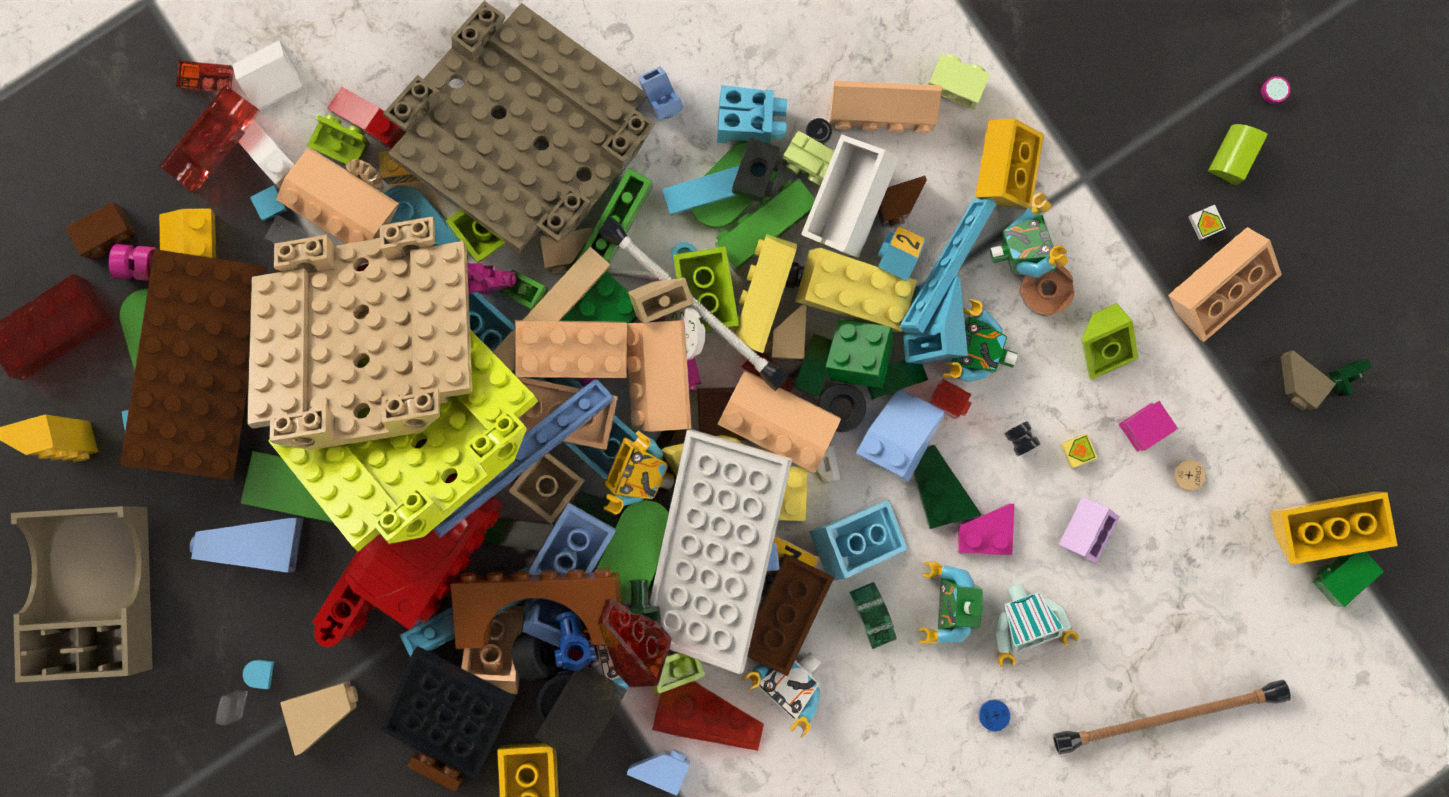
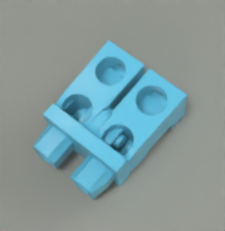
[717,85,788,144]

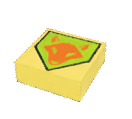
[1061,434,1097,468]

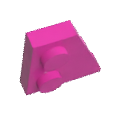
[957,504,1014,555]

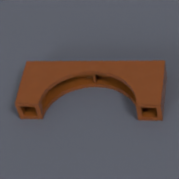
[450,568,624,649]

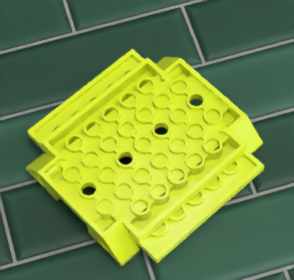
[268,329,538,551]

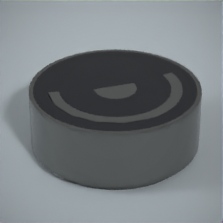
[806,118,832,145]

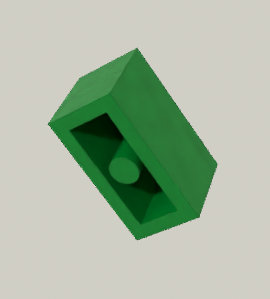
[1313,552,1384,607]

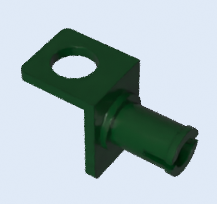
[620,579,660,638]

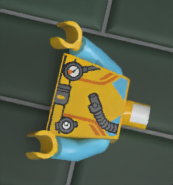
[604,431,674,515]

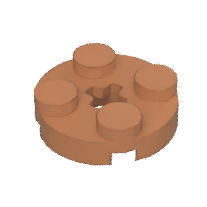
[1019,264,1075,316]

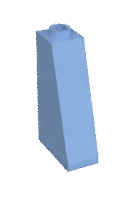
[190,518,303,572]

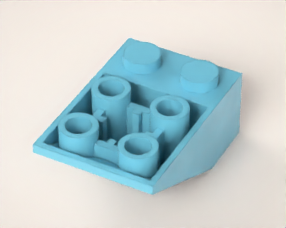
[903,276,968,364]

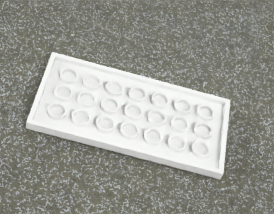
[642,429,792,674]

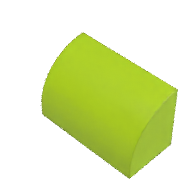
[1208,124,1268,186]

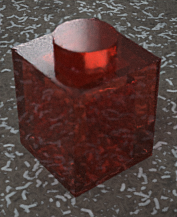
[928,379,972,419]

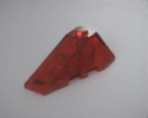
[598,599,672,687]
[652,681,764,751]

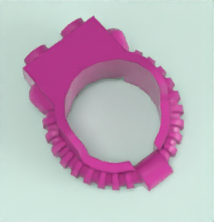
[467,263,516,295]

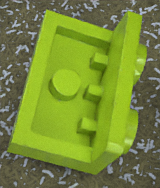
[307,114,370,165]
[645,650,705,694]

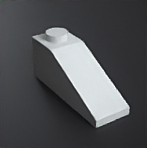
[231,115,295,188]

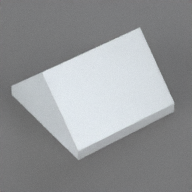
[232,41,304,111]

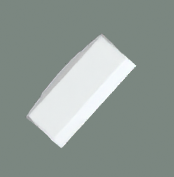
[817,445,840,484]

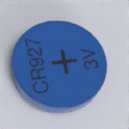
[979,699,1010,731]

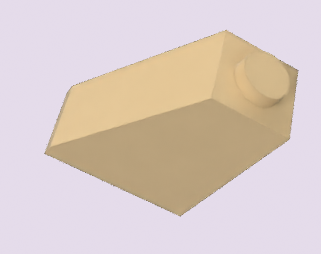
[280,681,358,756]

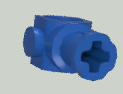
[554,611,596,671]

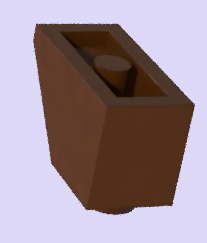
[878,175,927,228]

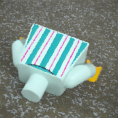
[996,584,1079,668]

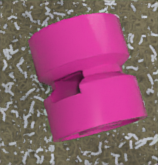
[109,244,156,281]

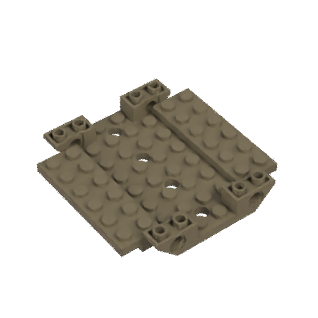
[383,0,655,252]

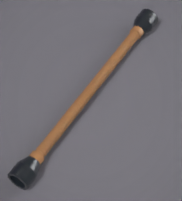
[1053,680,1291,755]

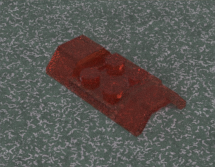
[159,84,261,194]

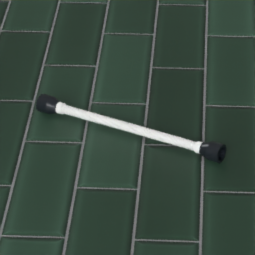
[598,217,789,391]

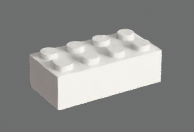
[801,134,899,258]

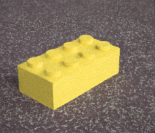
[795,248,917,333]

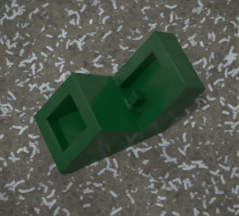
[794,333,833,397]
[867,360,928,400]

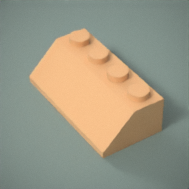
[829,81,942,134]
[276,148,399,244]
[1168,227,1282,342]
[627,320,691,431]
[718,370,841,473]

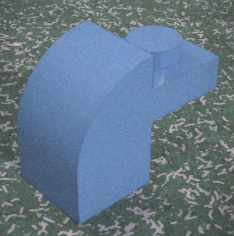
[637,66,684,121]

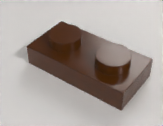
[407,752,464,792]

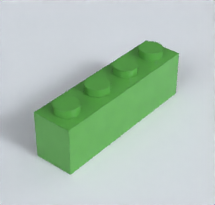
[577,168,653,264]
[715,179,815,272]

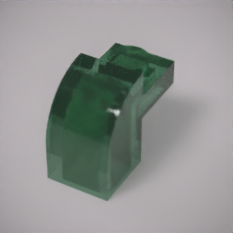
[849,582,897,649]

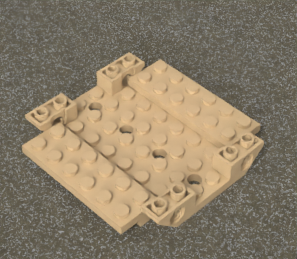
[248,216,473,450]

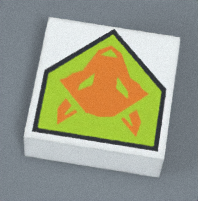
[1188,205,1226,240]

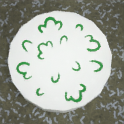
[665,306,705,360]

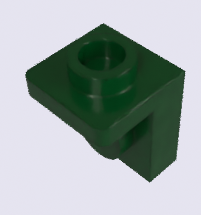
[1328,358,1372,397]

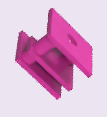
[1119,401,1178,452]

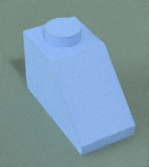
[627,749,690,796]

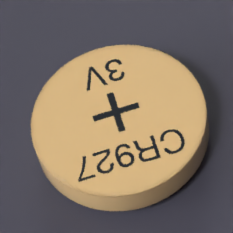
[1174,460,1206,491]

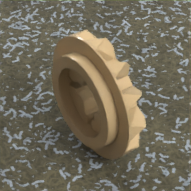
[345,159,384,192]

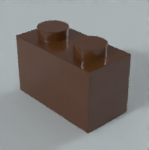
[65,202,137,260]

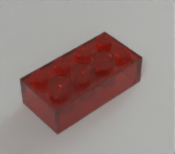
[0,274,113,380]

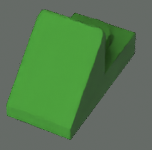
[500,269,549,310]

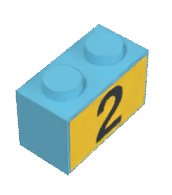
[877,225,926,281]

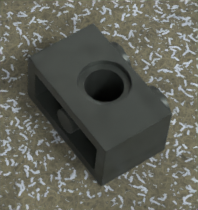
[732,137,783,203]

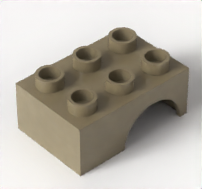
[11,506,153,683]

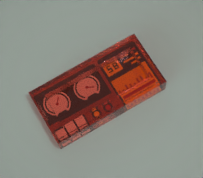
[176,60,234,93]

